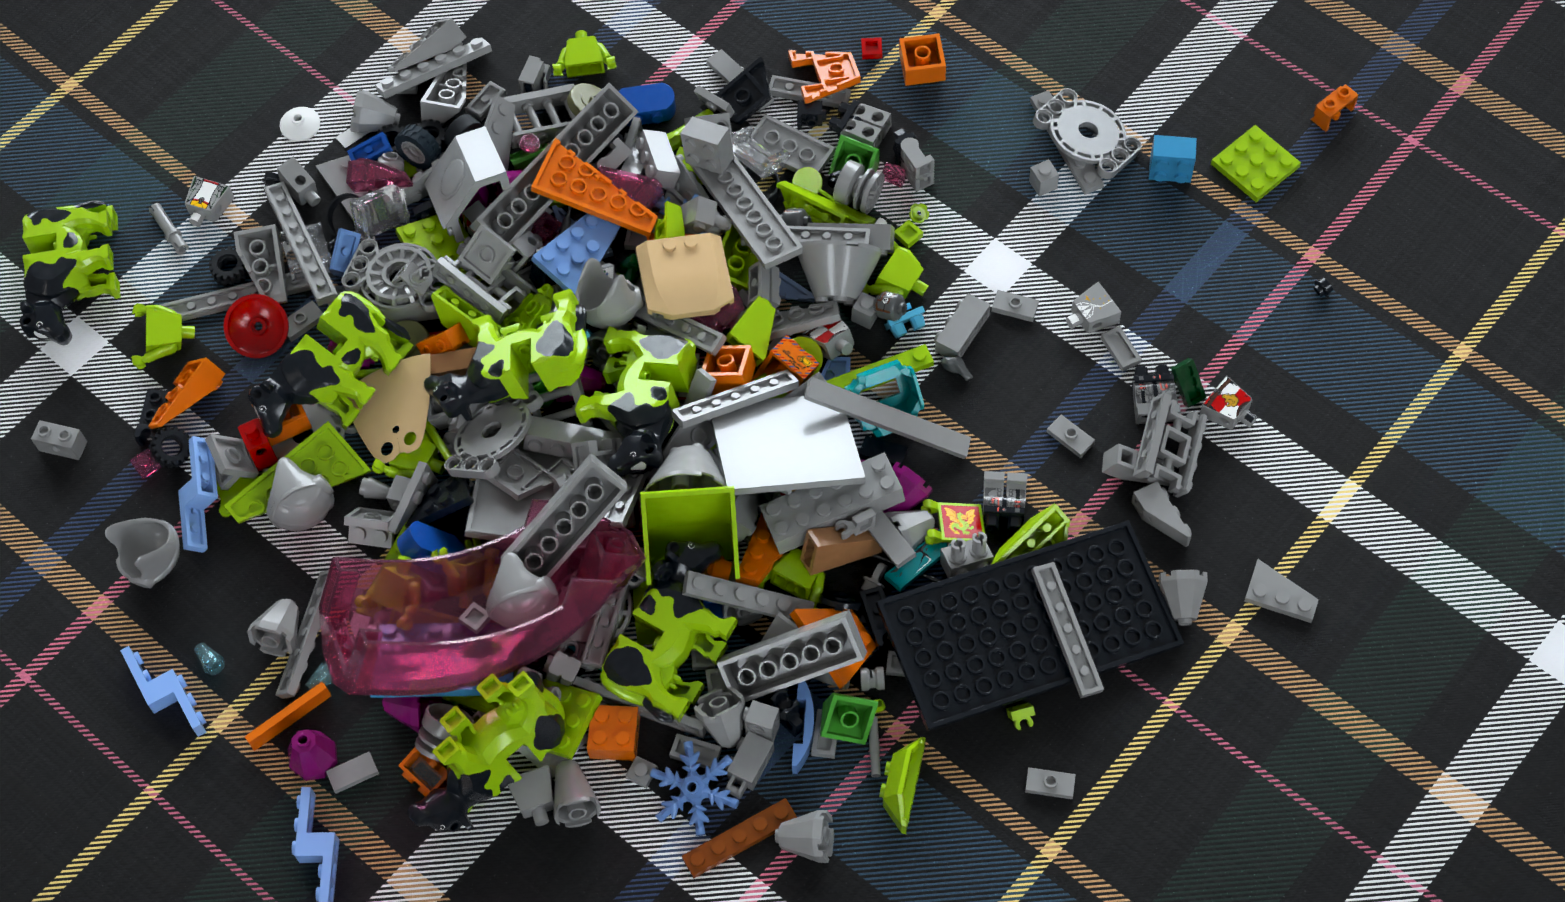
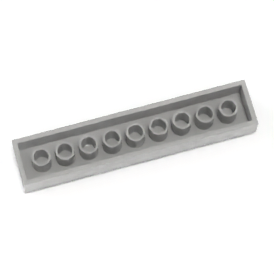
[469,83,639,245]

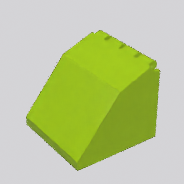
[640,486,740,585]

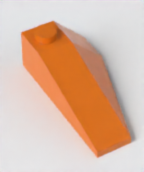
[148,357,225,429]

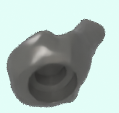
[941,356,973,381]

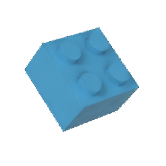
[1149,135,1197,183]

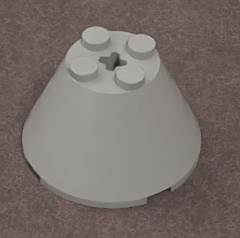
[798,240,882,306]
[643,443,726,492]

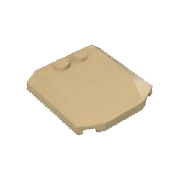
[635,233,734,320]

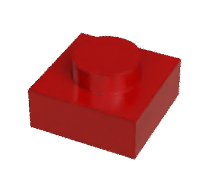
[861,37,882,59]

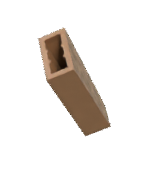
[430,347,476,376]
[800,526,882,576]

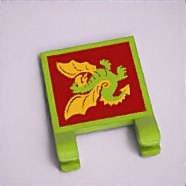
[921,499,985,545]

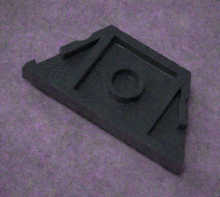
[700,57,772,125]
[405,476,474,528]

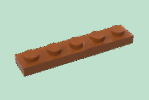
[682,798,797,879]

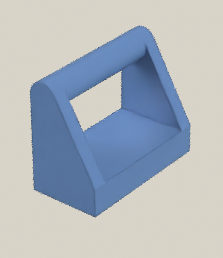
[329,228,361,277]

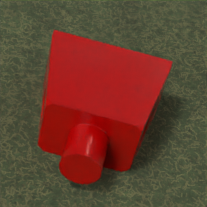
[237,418,278,471]

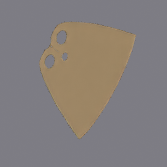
[347,353,431,464]

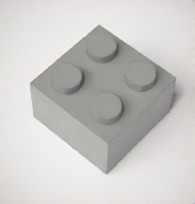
[680,117,734,174]

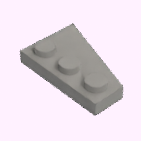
[1244,559,1319,623]

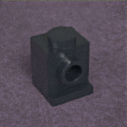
[797,100,827,129]

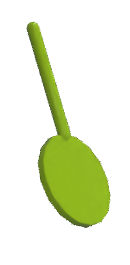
[792,167,850,208]

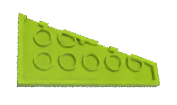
[224,421,372,524]

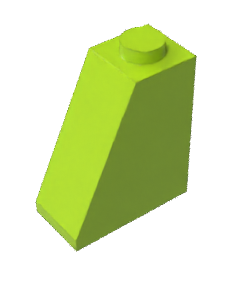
[726,296,776,367]

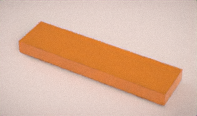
[245,682,332,751]

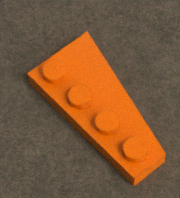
[735,513,784,587]

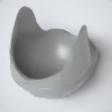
[575,258,644,329]
[266,457,334,531]
[105,518,180,588]
[486,552,559,630]

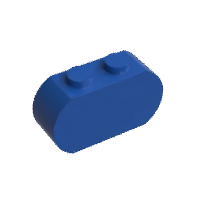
[618,83,676,127]
[397,521,466,576]

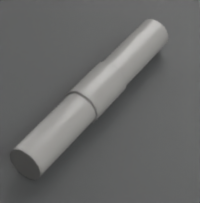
[869,716,881,777]

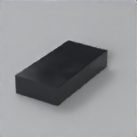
[859,435,908,468]

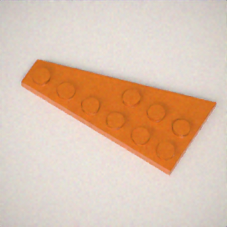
[531,138,658,238]

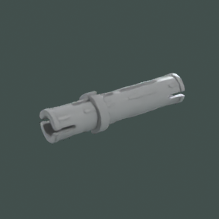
[149,203,189,255]

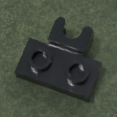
[763,688,803,737]

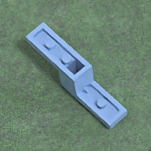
[178,436,218,553]
[120,646,207,737]
[292,787,340,902]

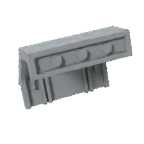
[424,126,511,243]

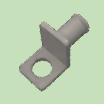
[391,261,433,295]

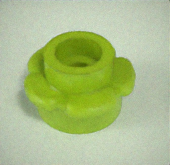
[909,203,929,223]

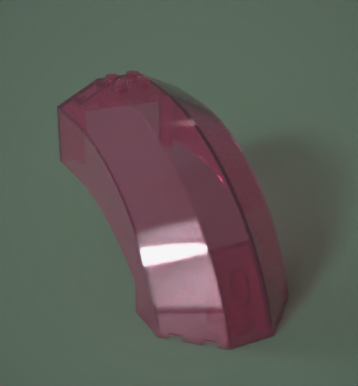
[319,499,646,696]

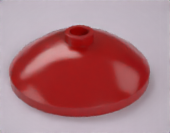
[224,294,289,358]

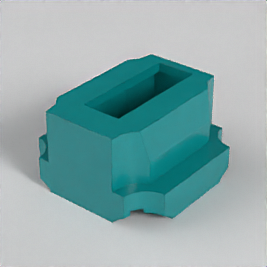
[844,360,925,437]

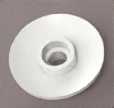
[280,107,320,142]

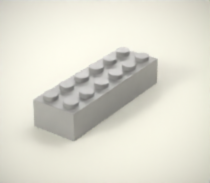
[759,452,905,555]
[501,453,628,578]
[716,609,867,702]

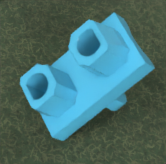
[884,303,925,339]

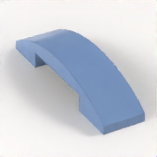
[792,681,815,774]

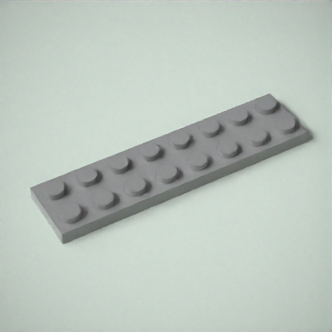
[689,156,803,270]

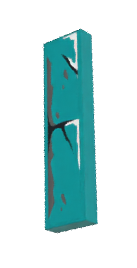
[884,529,951,593]

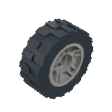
[394,124,442,170]

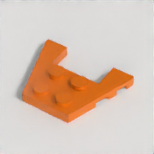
[788,50,861,104]
[789,609,877,689]

